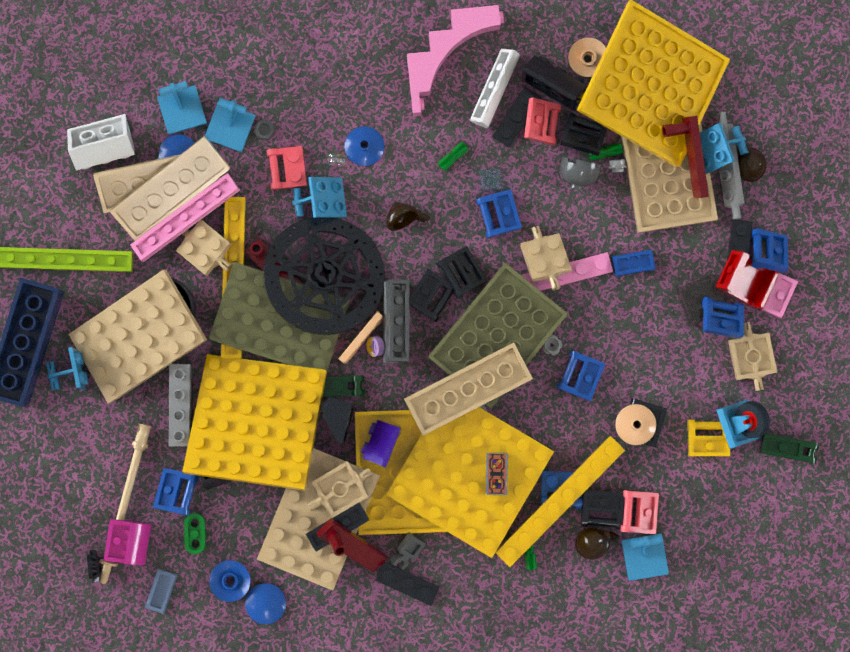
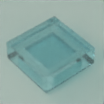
[480,169,501,190]

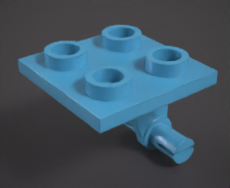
[157,81,207,135]
[205,97,256,153]
[700,123,749,174]
[292,177,347,218]
[46,347,89,391]
[621,533,669,581]

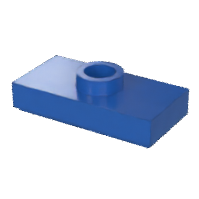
[612,249,656,277]

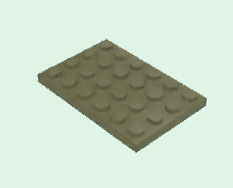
[209,262,350,371]
[428,263,568,409]

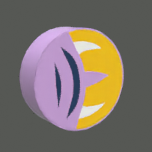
[366,336,385,357]

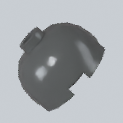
[560,157,602,190]

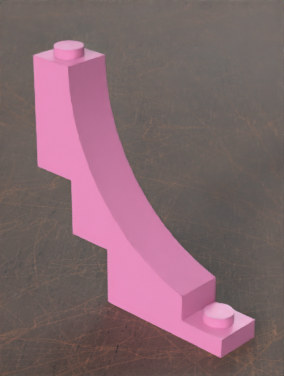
[407,5,504,117]

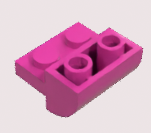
[104,519,152,565]

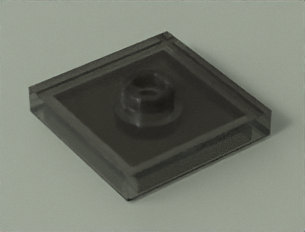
[675,274,728,326]

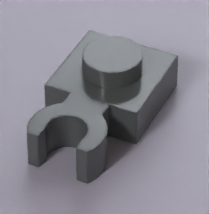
[391,532,426,570]

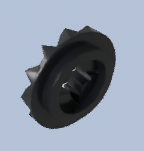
[87,550,100,583]

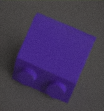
[361,420,401,467]

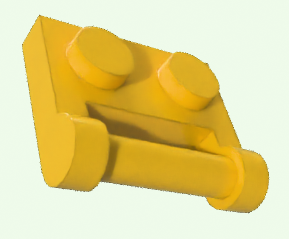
[687,420,730,456]

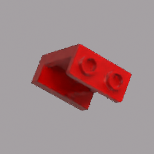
[715,250,779,309]

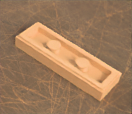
[339,312,383,364]

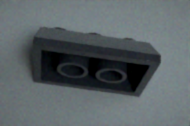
[522,55,586,111]
[321,397,355,444]

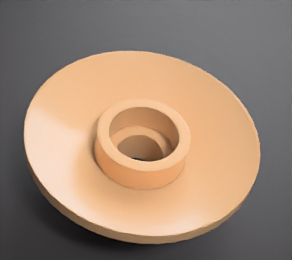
[568,38,606,77]
[615,404,656,445]

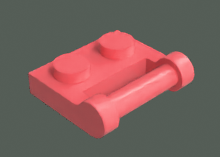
[524,97,561,145]
[266,146,307,190]
[621,490,659,534]

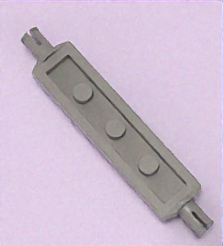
[717,112,744,220]

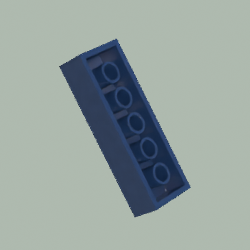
[0,278,65,408]

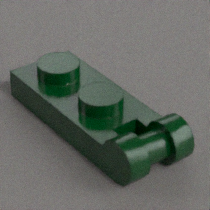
[323,375,364,397]
[759,433,819,464]

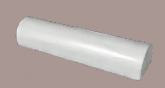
[470,49,520,128]

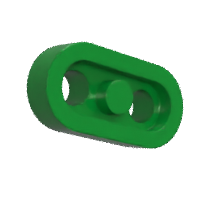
[184,513,206,554]

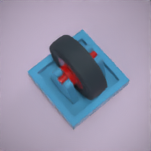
[716,399,770,449]

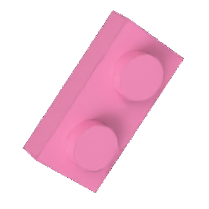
[762,273,798,318]

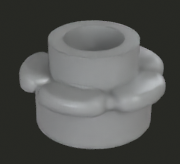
[608,159,627,172]
[543,335,562,355]

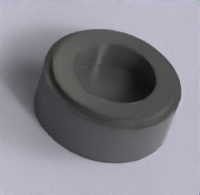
[254,120,275,140]

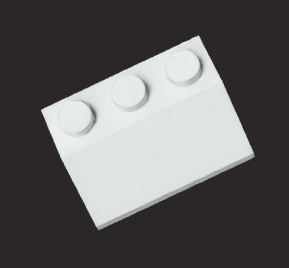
[67,114,135,170]

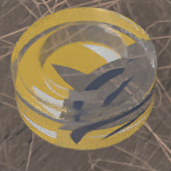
[326,154,347,165]

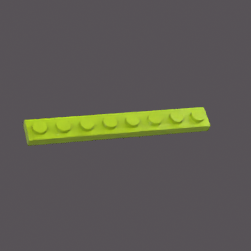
[0,247,133,272]

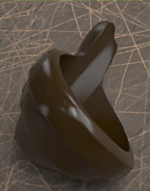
[738,143,767,182]
[386,202,430,231]
[575,527,619,560]

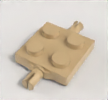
[176,220,232,276]
[520,226,572,291]
[728,322,777,391]
[307,461,373,518]

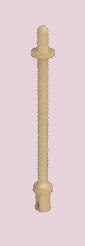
[99,423,152,584]

